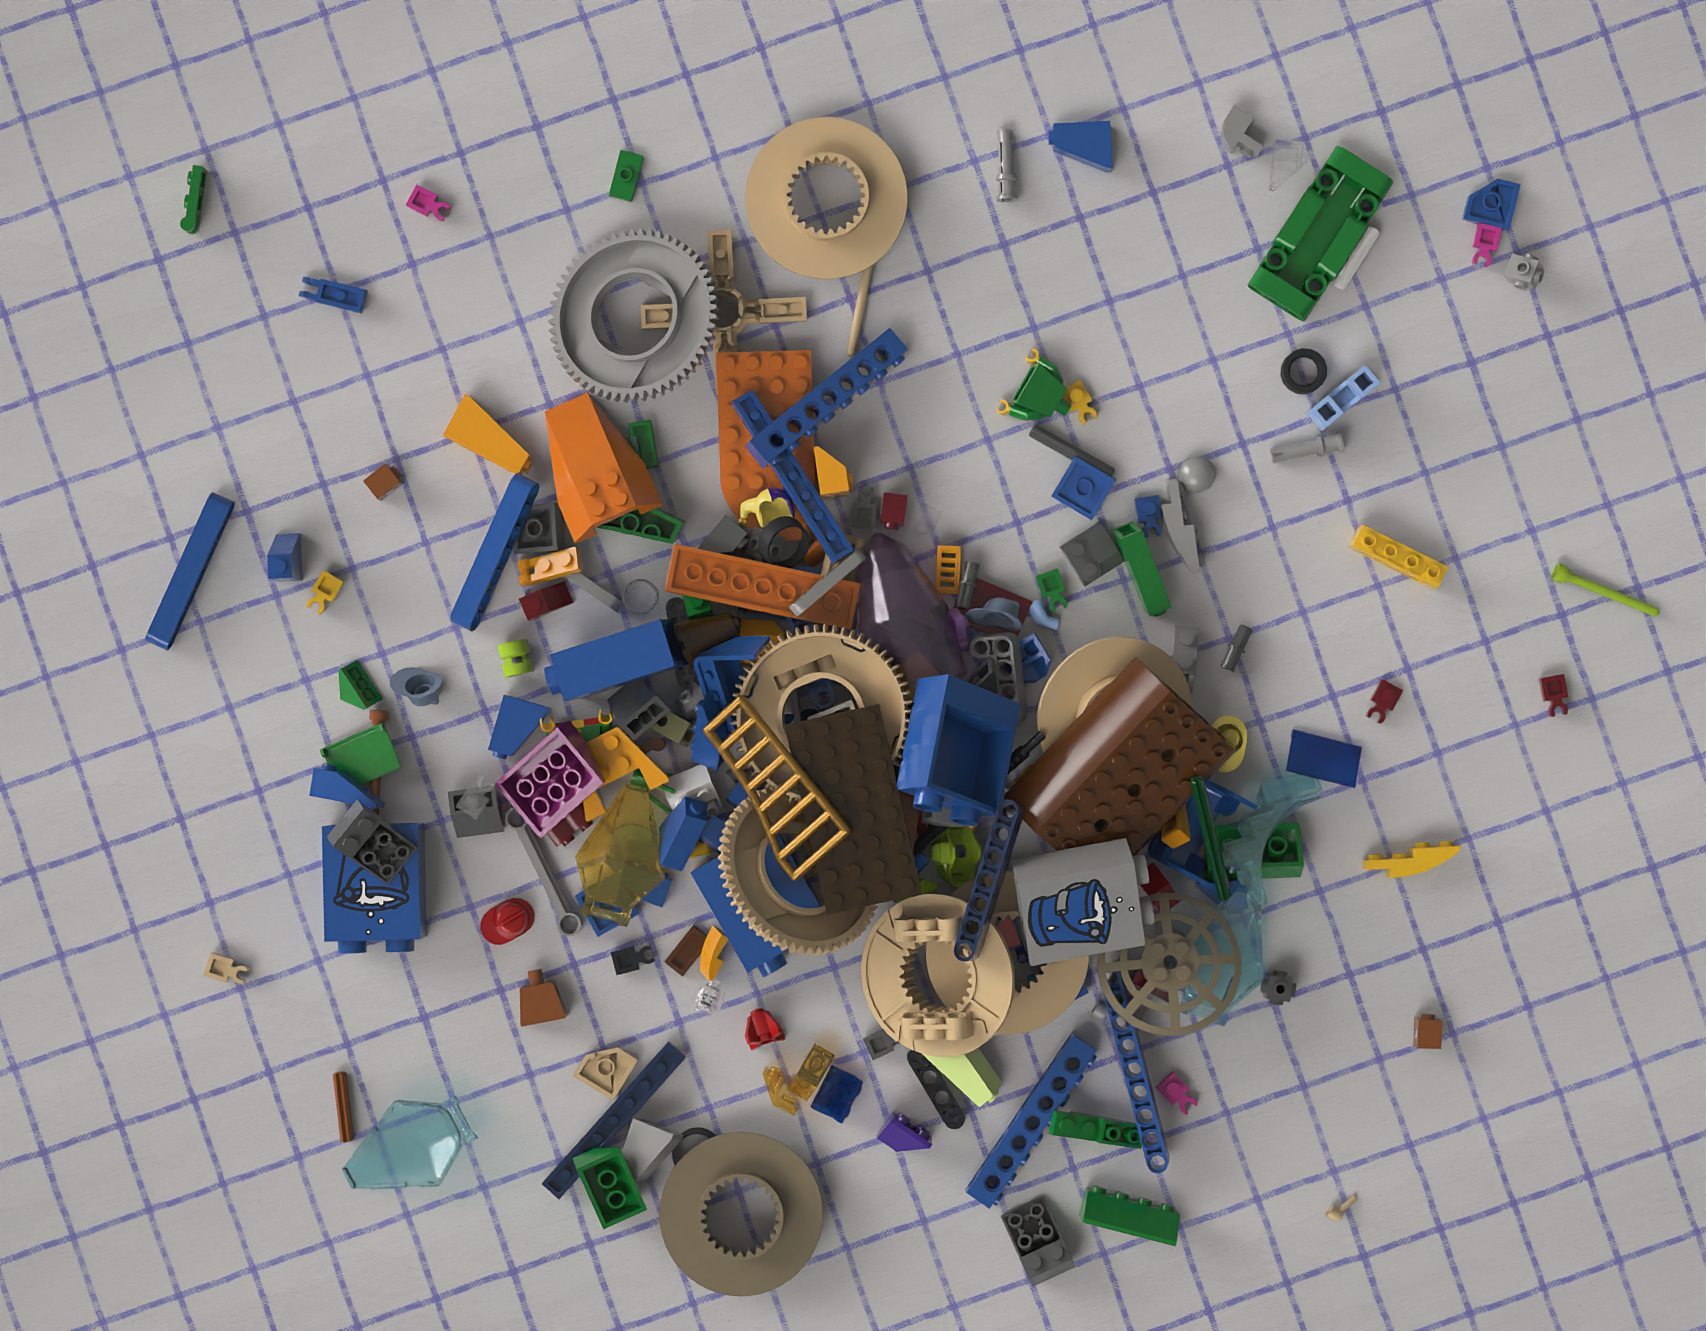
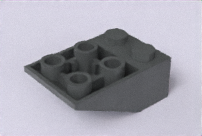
[327,800,418,885]
[1001,1196,1076,1287]

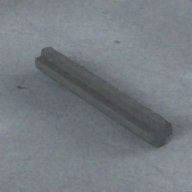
[1029,425,1115,476]

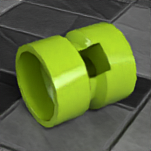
[497,639,534,678]

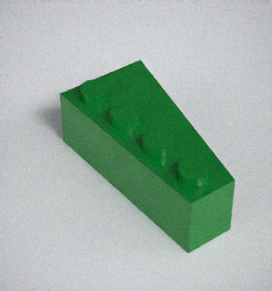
[597,507,686,544]

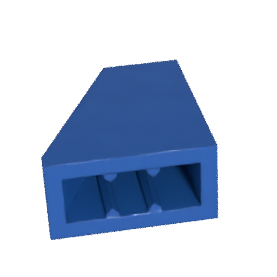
[1048,121,1113,172]
[267,533,303,582]
[488,695,551,759]
[659,796,707,871]

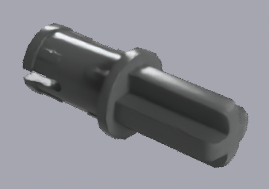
[957,561,980,609]
[1220,625,1252,672]

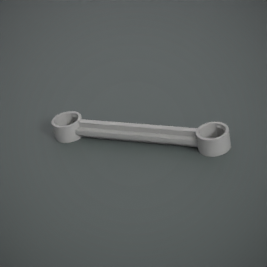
[505,807,582,936]

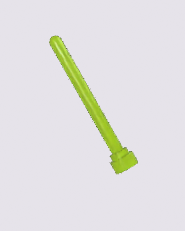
[1551,563,1660,617]

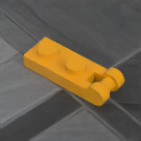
[517,547,582,586]

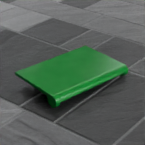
[320,723,402,784]

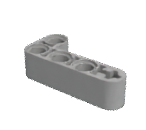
[970,632,1027,725]

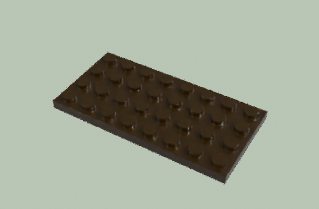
[785,704,922,915]

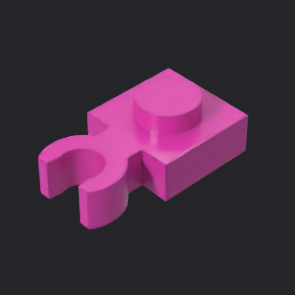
[406,184,451,221]
[1472,223,1502,268]
[1155,1071,1198,1115]

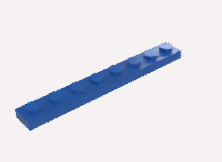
[731,390,854,564]

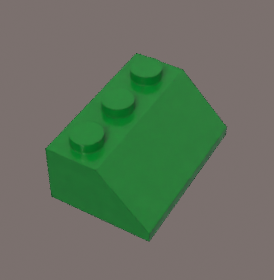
[573,1147,647,1230]

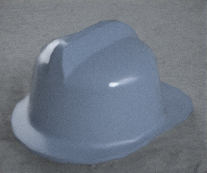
[966,597,1022,631]
[390,667,442,706]

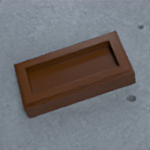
[664,925,707,977]

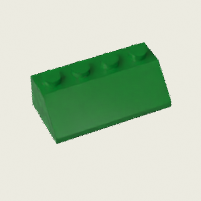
[1204,822,1304,881]
[1079,1185,1180,1247]

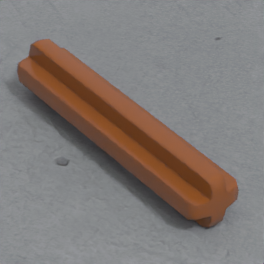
[333,1072,354,1142]

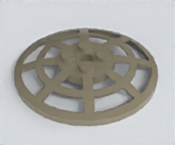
[1097,893,1241,1036]

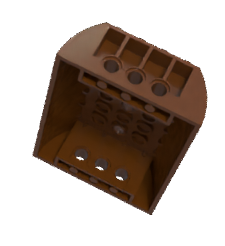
[1003,657,1237,856]

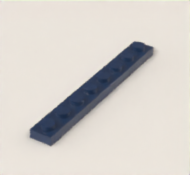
[542,1041,686,1199]

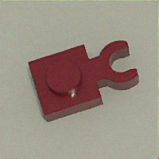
[1539,674,1568,717]
[1366,679,1403,724]

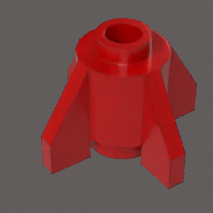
[745,1008,786,1051]

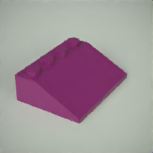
[495,720,605,838]

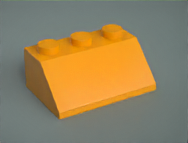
[814,446,853,500]

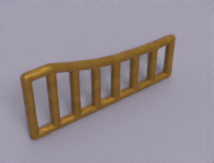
[703,695,851,881]

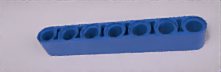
[450,473,540,632]
[145,492,235,651]

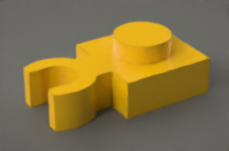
[1062,380,1097,425]
[306,570,345,615]

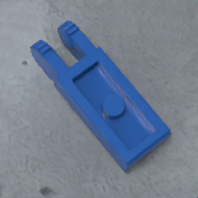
[298,276,368,314]

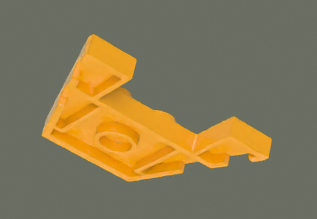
[583,726,670,822]

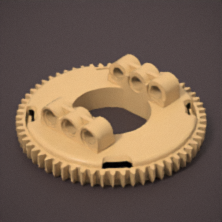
[730,624,913,804]

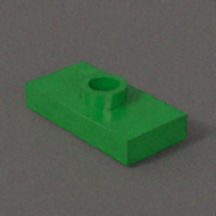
[609,150,644,202]
[628,420,659,469]

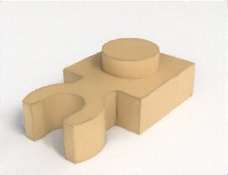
[203,952,250,984]

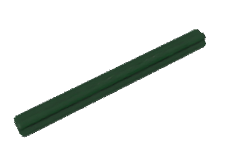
[1190,776,1232,901]

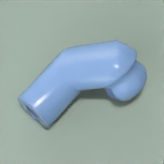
[1030,600,1059,630]

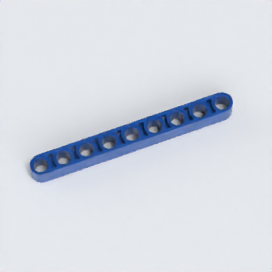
[1103,971,1170,1173]

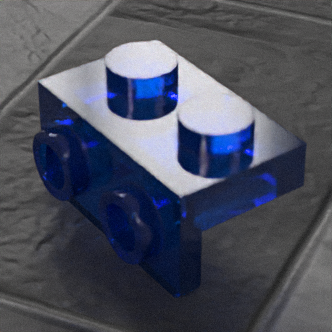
[810,1065,863,1124]

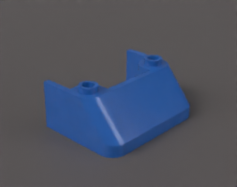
[694,636,795,737]
[1148,780,1258,890]

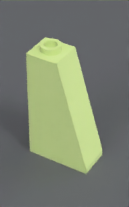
[923,1048,1002,1107]

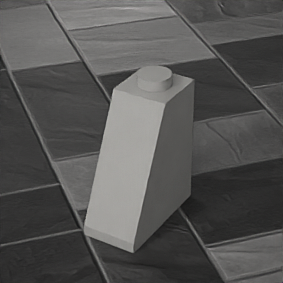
[622,1118,684,1183]

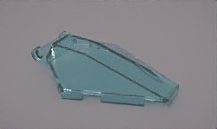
[1180,888,1263,1027]
[342,1096,478,1189]

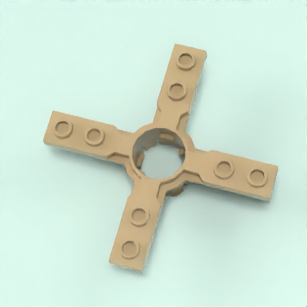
[640,230,807,397]

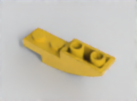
[1362,841,1460,878]

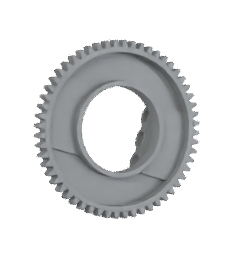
[548,229,720,403]

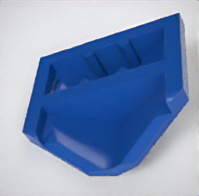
[1005,632,1052,683]

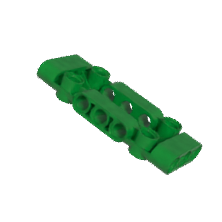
[1247,146,1394,322]

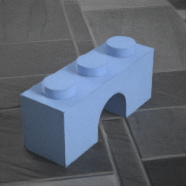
[1306,365,1380,431]

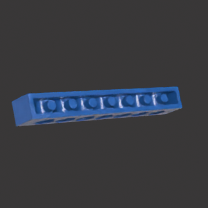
[745,328,908,469]
[965,1032,1097,1209]

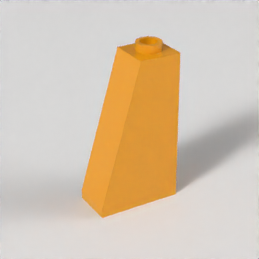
[443,394,532,475]

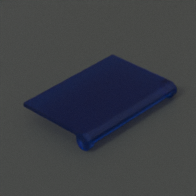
[1286,729,1362,788]

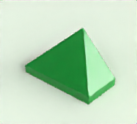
[338,660,383,710]

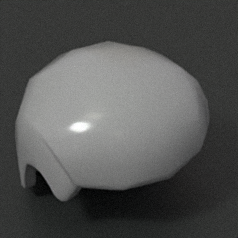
[1178,457,1216,493]

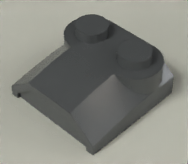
[514,503,564,554]
[1059,522,1124,587]

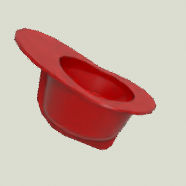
[480,898,535,945]

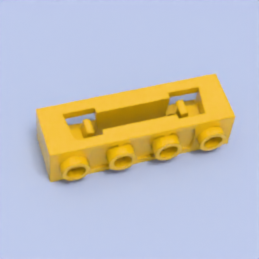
[1348,525,1448,589]

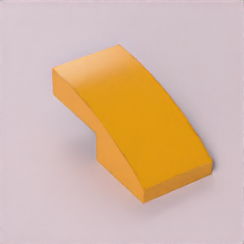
[700,925,728,982]

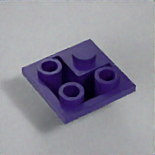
[876,1112,933,1152]

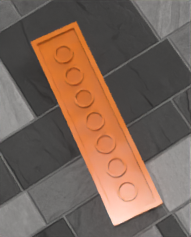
[664,544,860,630]

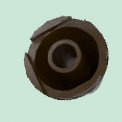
[673,613,742,667]

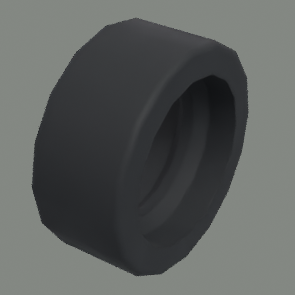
[1280,348,1327,394]

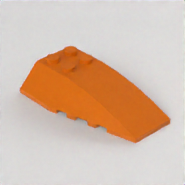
[545,393,663,544]

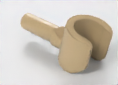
[1325,1196,1357,1221]

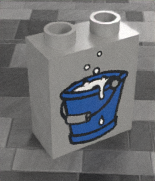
[1011,838,1154,966]

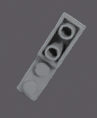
[1160,479,1203,573]

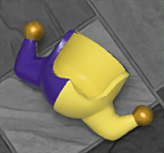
[738,487,795,529]

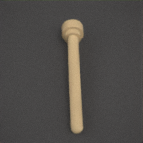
[847,265,873,357]

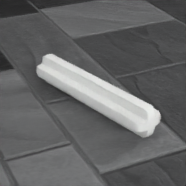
[1333,226,1380,290]

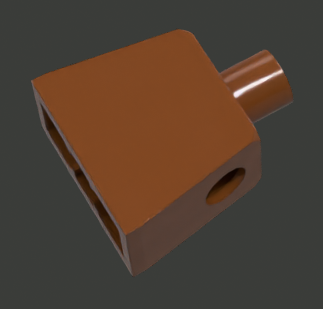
[520,969,568,1027]

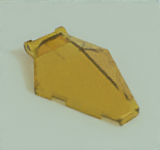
[575,784,665,927]

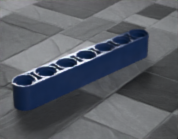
[954,800,1024,962]

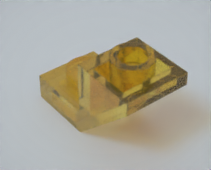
[787,1043,835,1101]
[762,1066,799,1116]

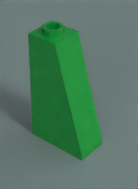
[1111,521,1171,617]

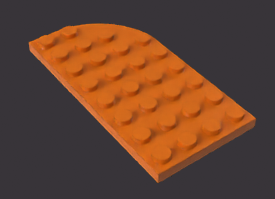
[716,350,817,541]

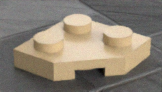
[573,1047,638,1100]

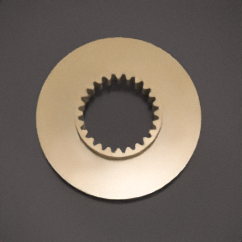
[745,117,908,279]
[1037,636,1192,793]
[926,871,1089,1035]
[861,894,1015,1057]

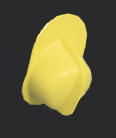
[1213,716,1248,772]

